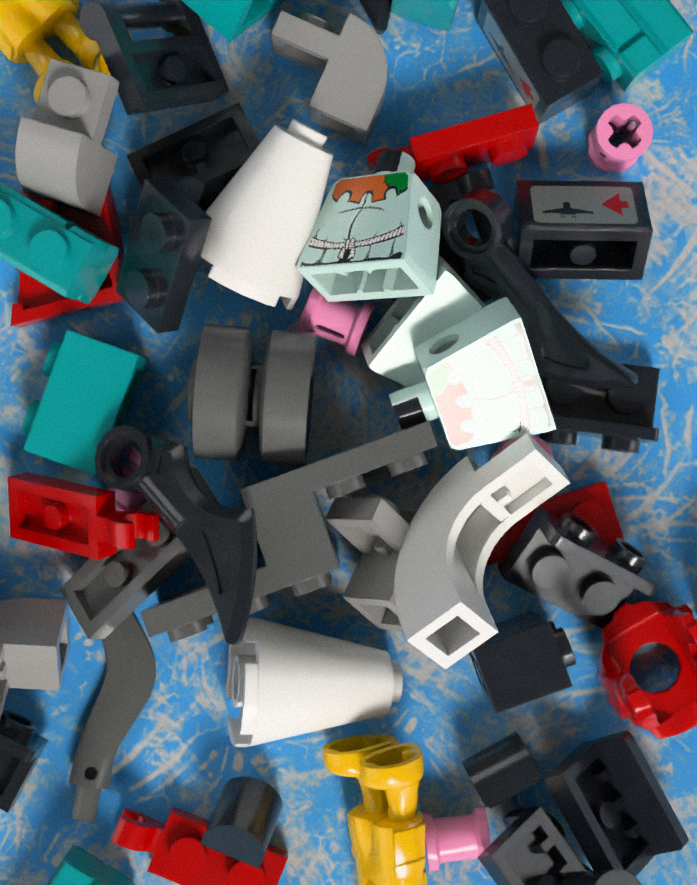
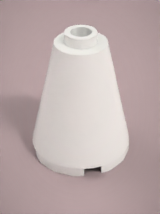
[201,119,333,310]
[226,616,403,747]

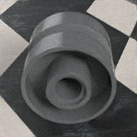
[188,324,316,467]

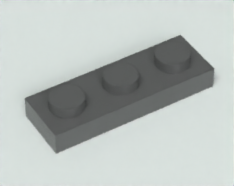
[60,468,220,639]

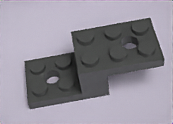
[140,421,438,642]

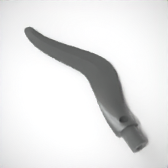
[69,556,156,821]

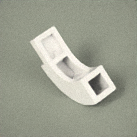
[394,433,570,669]

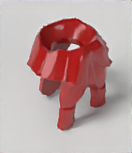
[596,600,697,740]

